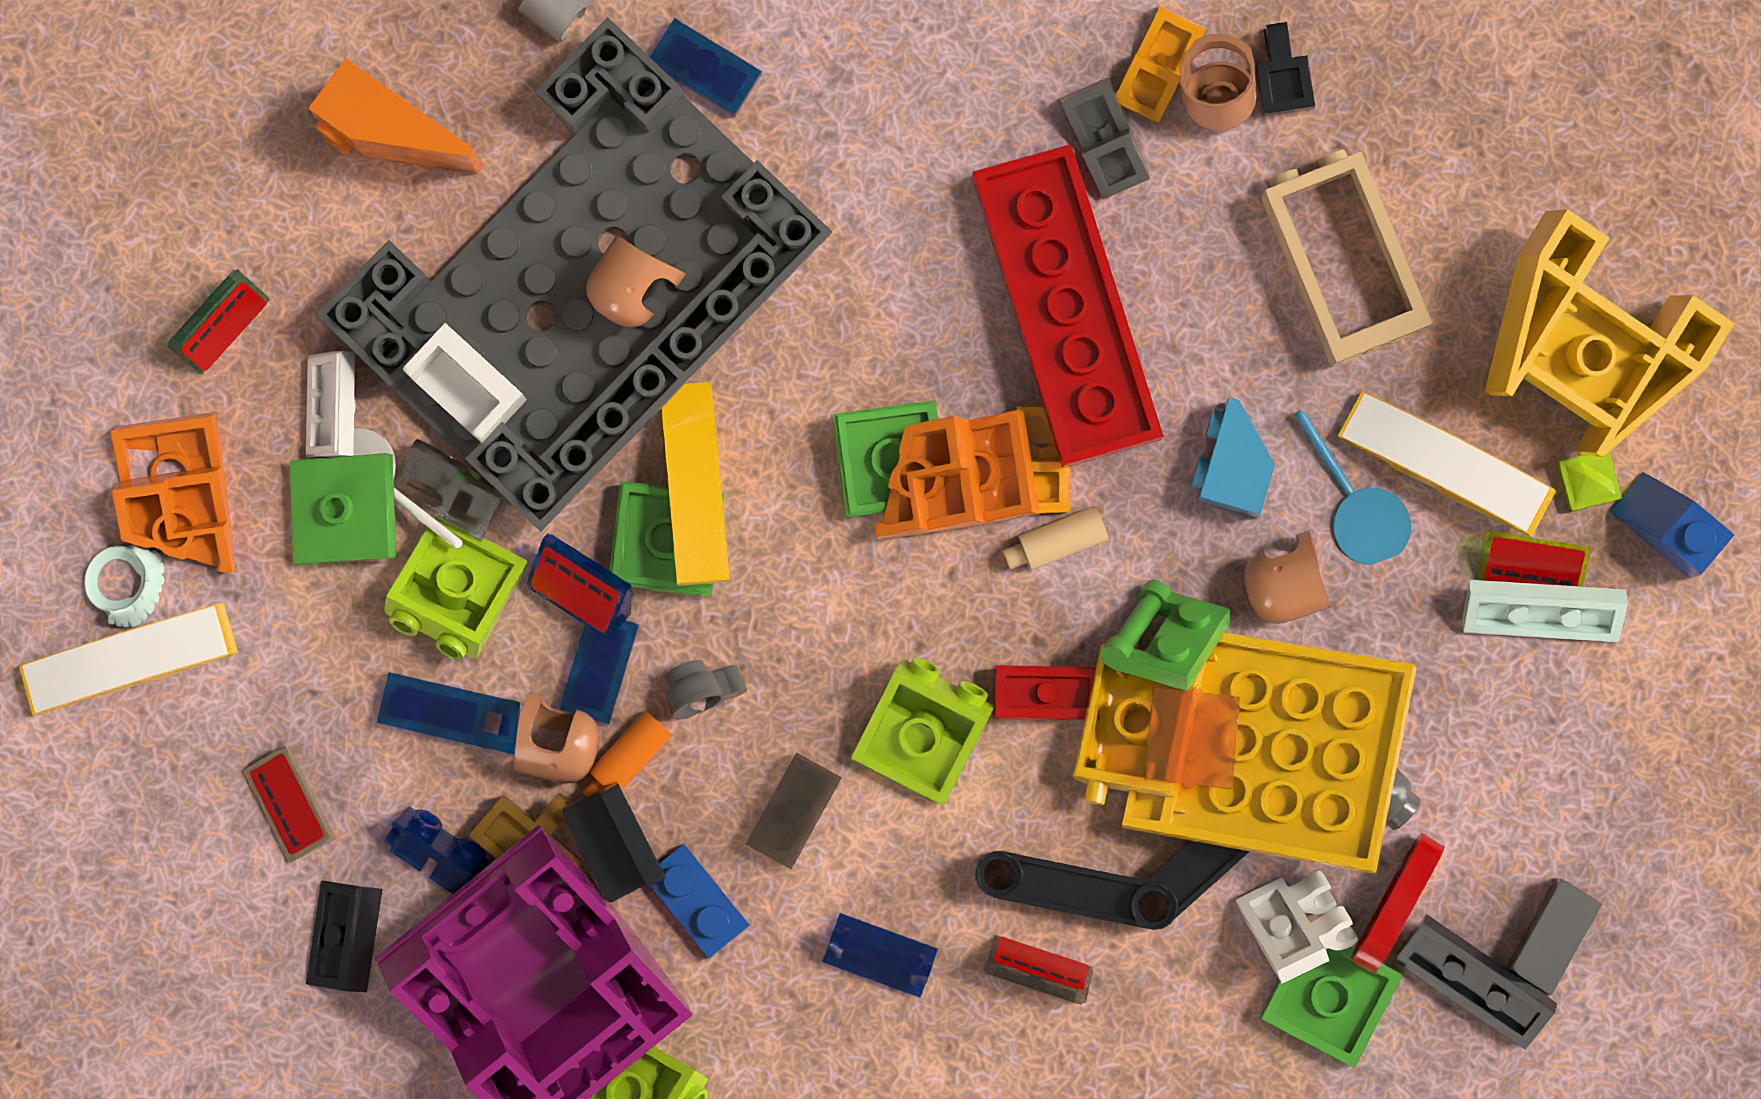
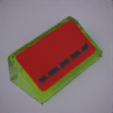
[1476,531,1591,587]

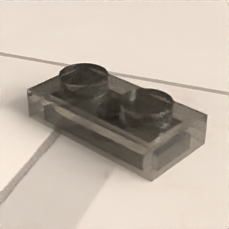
[746,752,842,870]

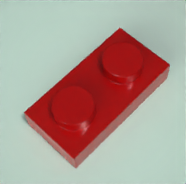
[993,665,1099,720]

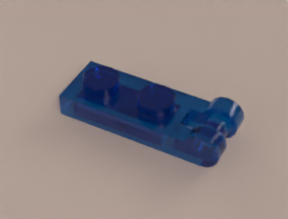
[377,672,523,755]

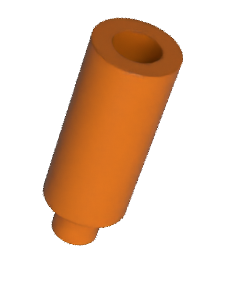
[582,710,673,797]

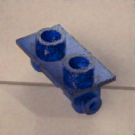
[384,806,492,894]
[822,913,938,998]

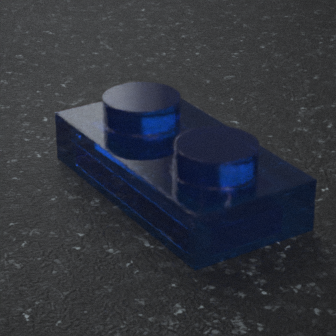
[559,616,640,724]

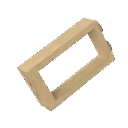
[1261,150,1433,368]

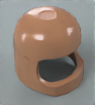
[1180,34,1256,131]
[586,235,686,328]
[1243,530,1331,624]
[514,692,599,784]

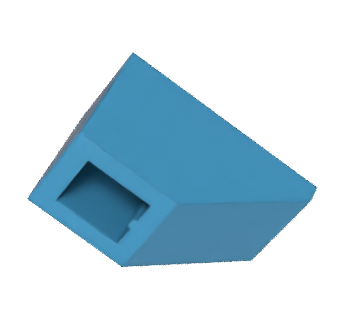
[1191,397,1275,518]

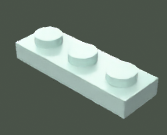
[1462,580,1628,642]

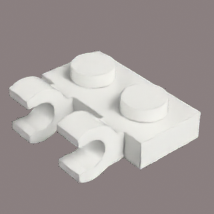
[1236,871,1358,983]

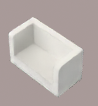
[402,323,527,443]

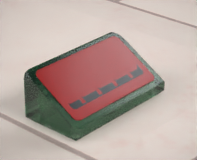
[167,269,270,375]

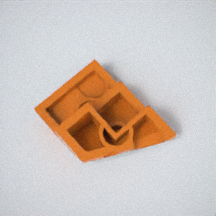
[875,410,1040,539]
[110,412,235,573]

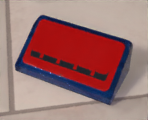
[527,533,632,638]

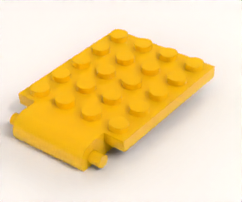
[1073,629,1416,874]

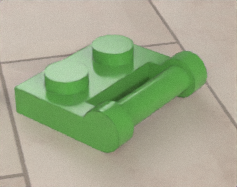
[1100,580,1230,691]

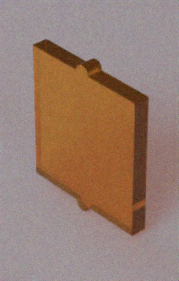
[1144,687,1240,790]

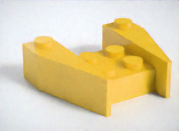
[1485,209,1735,457]

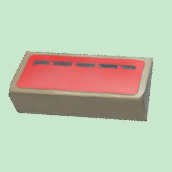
[243,746,337,863]

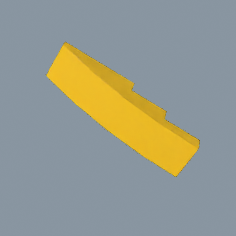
[661,382,730,586]

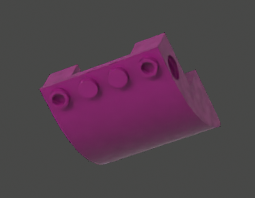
[375,825,693,1099]

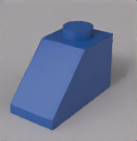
[1610,472,1735,579]

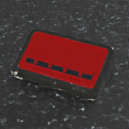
[984,935,1093,1005]

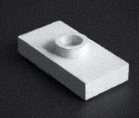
[306,351,356,459]

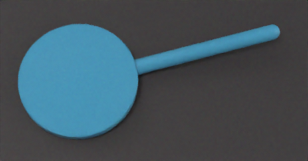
[1295,410,1411,565]

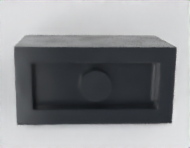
[562,781,666,903]

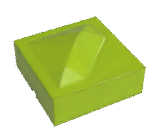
[1556,451,1622,513]

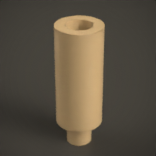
[1002,506,1109,571]

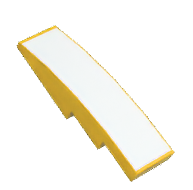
[1338,391,1556,537]
[19,603,238,716]

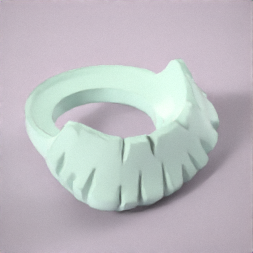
[85,544,164,627]

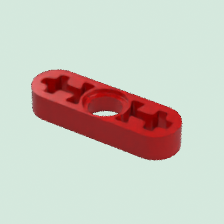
[1350,833,1445,974]

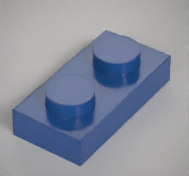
[651,844,750,958]

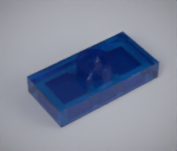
[650,18,762,117]

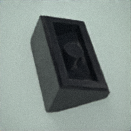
[306,880,383,993]

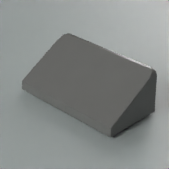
[1506,878,1602,995]

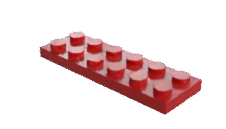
[971,144,1164,469]

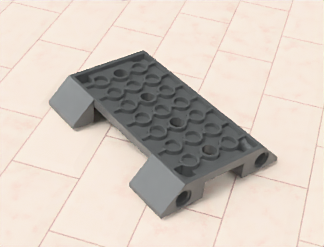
[316,17,832,532]

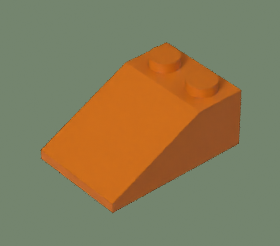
[308,58,483,174]

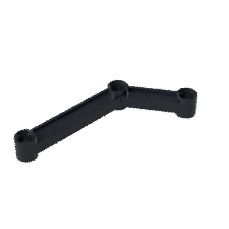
[975,840,1250,930]

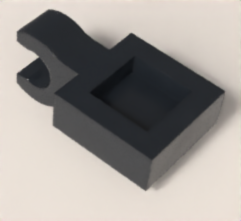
[1255,22,1316,117]

